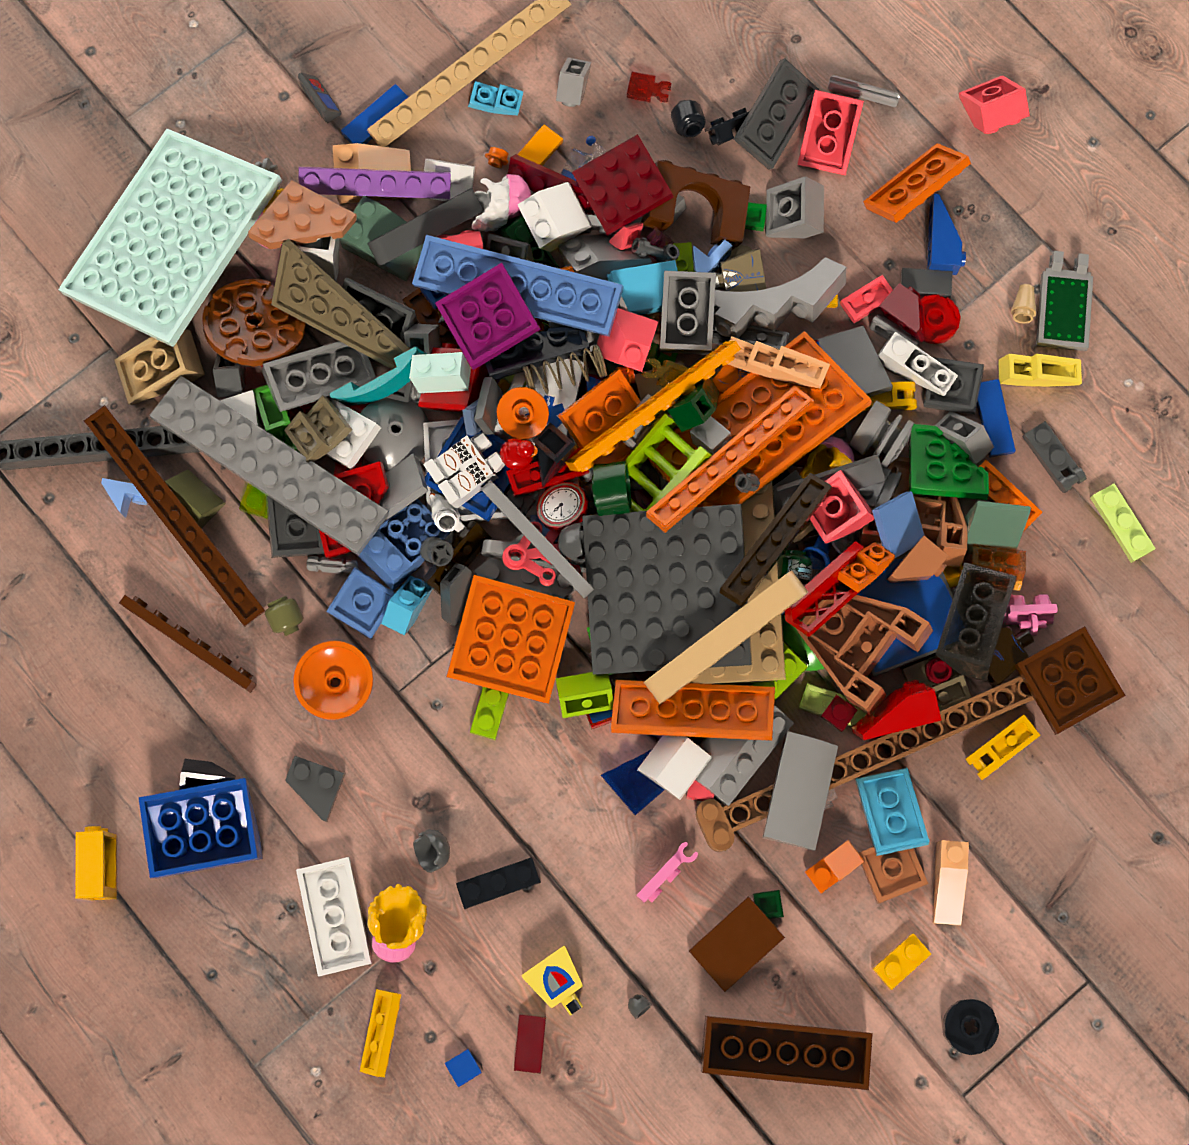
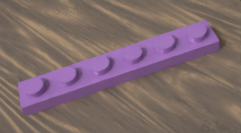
[298,167,451,199]

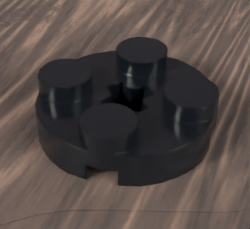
[943,999,999,1055]

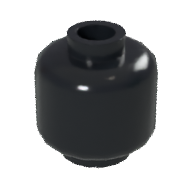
[671,100,706,138]

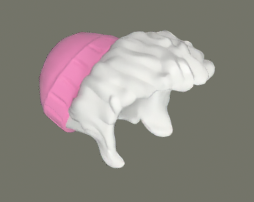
[472,174,531,232]

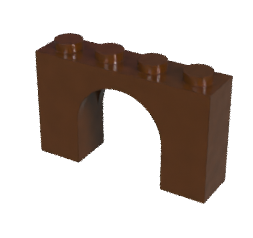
[641,160,750,250]

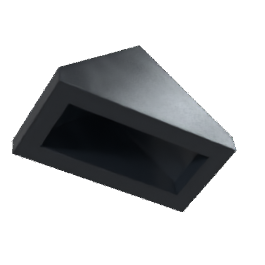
[532,422,579,488]

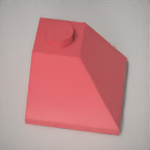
[593,308,658,372]
[810,470,874,544]

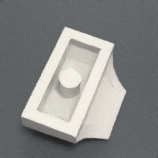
[424,159,476,201]

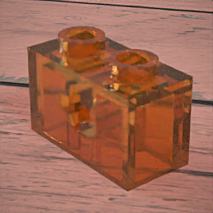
[967,544,1026,591]

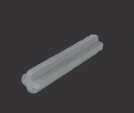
[828,75,900,107]

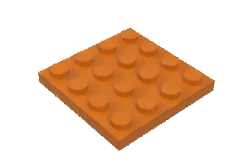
[446,575,575,704]

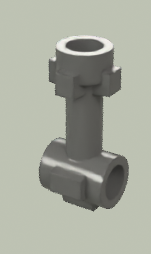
[632,237,679,263]
[732,469,760,493]

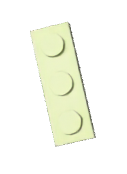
[1090,483,1156,563]

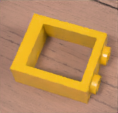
[75,826,117,901]

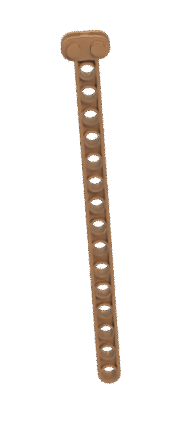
[695,676,1034,852]

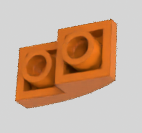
[838,542,895,593]

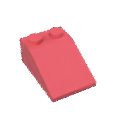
[797,90,864,176]

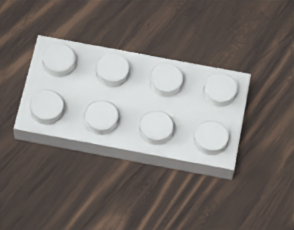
[296,857,372,977]

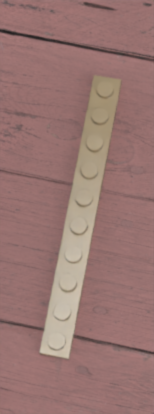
[367,0,571,147]

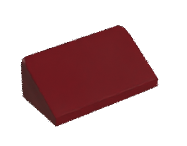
[514,1014,546,1074]

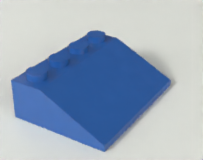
[138,778,263,879]

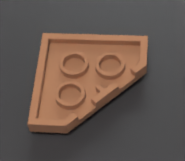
[248,180,356,249]

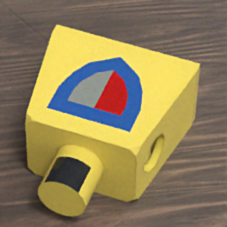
[521,946,583,1015]

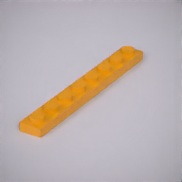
[565,341,741,472]

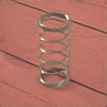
[523,345,607,394]

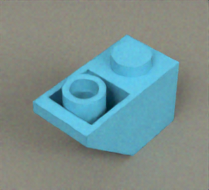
[381,575,432,635]

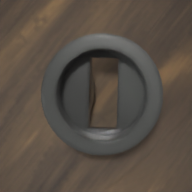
[628,994,652,1019]

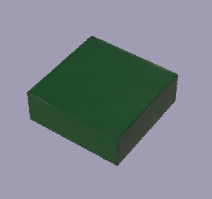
[752,890,784,919]

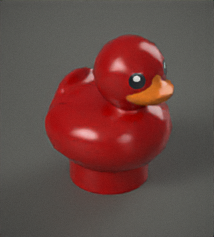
[500,438,538,470]

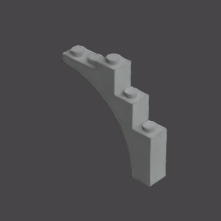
[714,257,847,338]

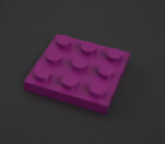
[435,263,541,370]

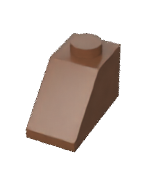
[886,536,949,583]

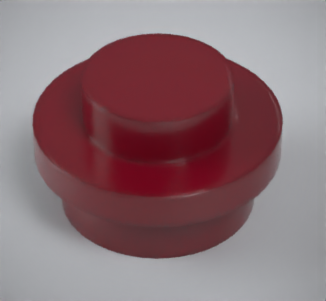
[925,657,952,684]

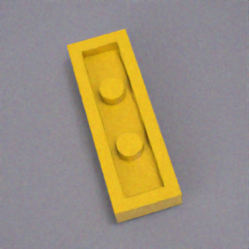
[359,989,401,1078]

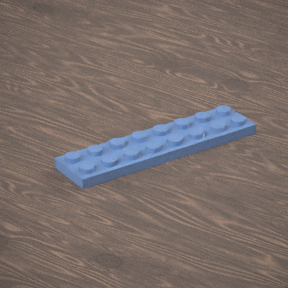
[412,235,624,337]

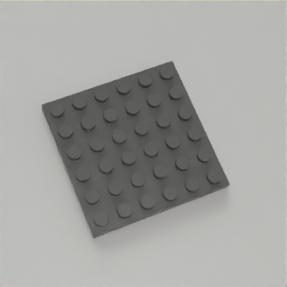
[582,504,752,674]

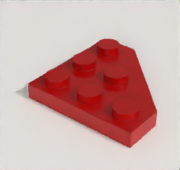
[319,461,389,558]

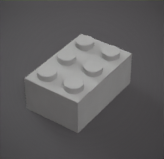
[660,271,716,355]

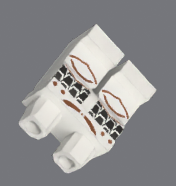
[423,432,505,509]

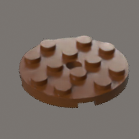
[202,279,306,367]

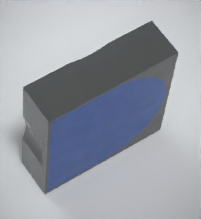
[836,549,971,679]

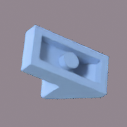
[692,240,732,273]
[101,478,147,518]

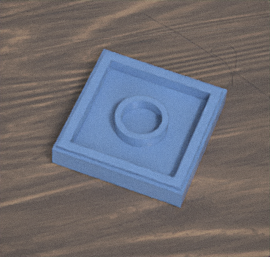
[872,491,925,558]
[326,567,395,639]

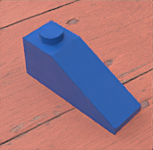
[927,193,966,275]

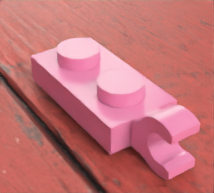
[636,842,698,903]

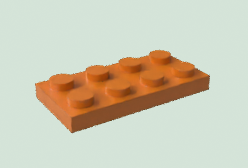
[863,143,971,223]

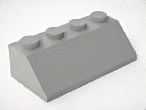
[696,705,794,806]

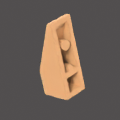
[933,840,969,925]

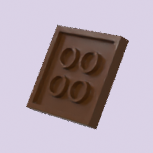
[1015,626,1126,735]

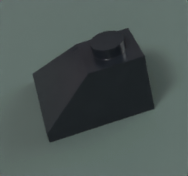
[179,759,236,790]

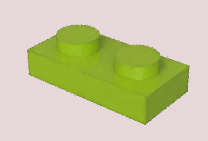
[470,687,509,740]

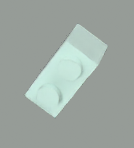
[409,352,471,393]

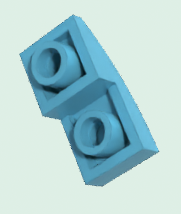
[468,81,524,115]

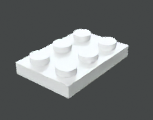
[326,397,381,470]

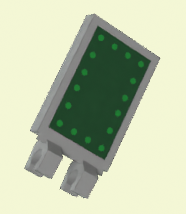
[1036,251,1093,351]

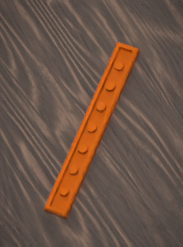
[646,385,814,533]

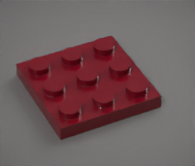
[572,134,674,236]

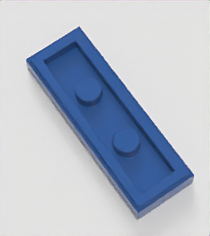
[341,84,408,144]
[977,379,1016,458]

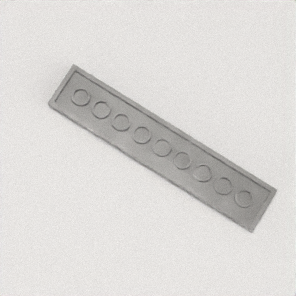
[149,376,389,556]

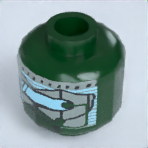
[778,550,812,584]

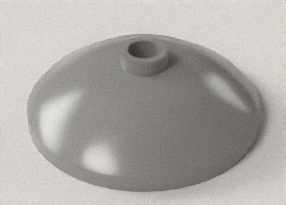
[360,397,429,471]

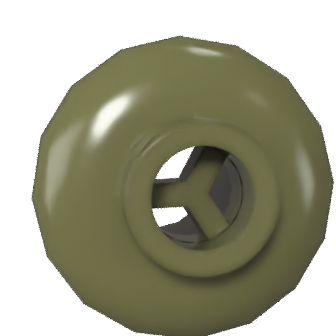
[265,596,304,636]

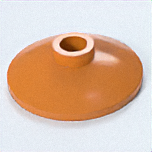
[497,387,549,439]

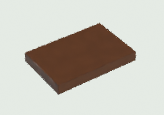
[689,896,785,992]

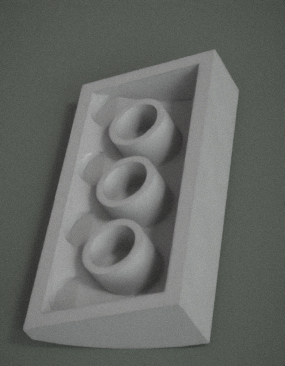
[262,341,376,412]
[762,731,838,851]

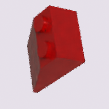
[851,680,942,740]

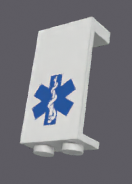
[513,359,585,445]

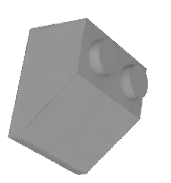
[766,176,824,239]

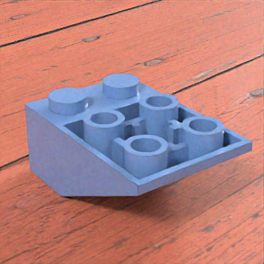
[357,499,451,591]

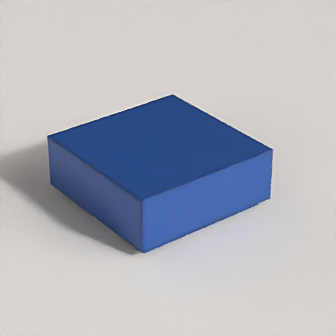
[445,1049,482,1087]

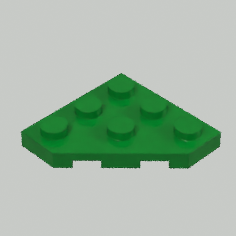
[909,424,989,500]

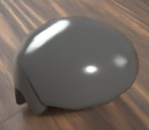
[558,522,585,565]
[413,829,450,873]

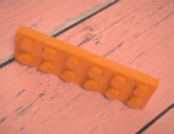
[611,680,775,741]

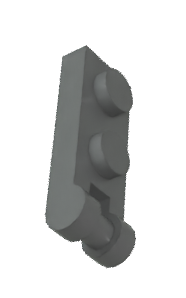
[1022,421,1087,493]

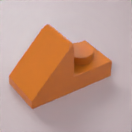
[805,839,865,893]

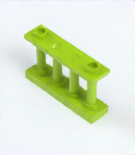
[625,414,713,512]

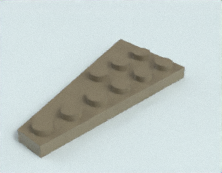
[271,239,410,369]

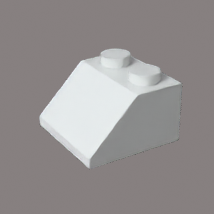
[517,182,592,252]

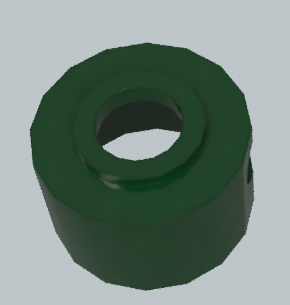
[592,461,632,516]

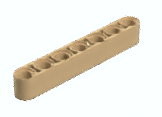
[644,571,808,704]

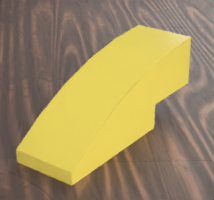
[998,354,1082,387]

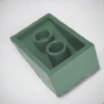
[340,196,424,282]
[964,501,1031,558]

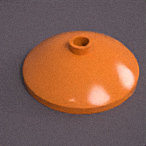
[293,641,373,720]

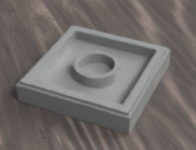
[379,454,428,520]

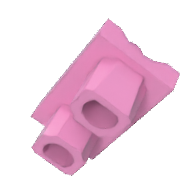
[1005,595,1058,636]

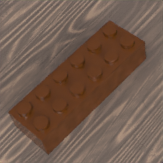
[701,1015,873,1090]

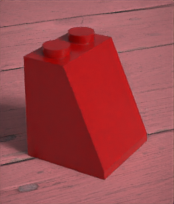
[418,343,488,412]

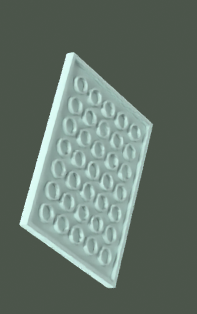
[58,129,283,347]

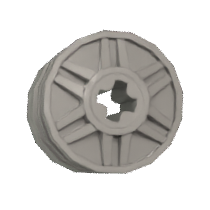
[849,401,914,468]

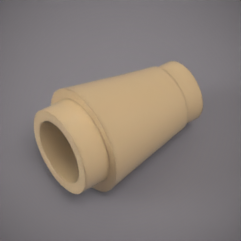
[1011,284,1036,324]

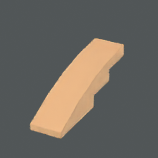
[728,336,830,388]

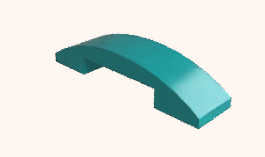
[329,346,427,405]

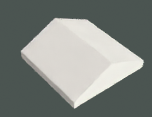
[638,735,712,800]

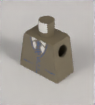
[715,249,766,292]

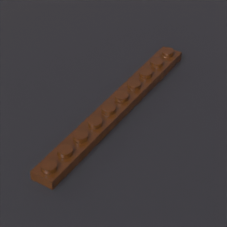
[84,405,265,627]

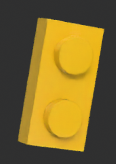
[872,933,931,990]

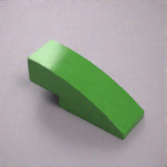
[253,385,301,454]

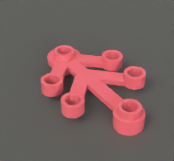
[502,521,581,586]

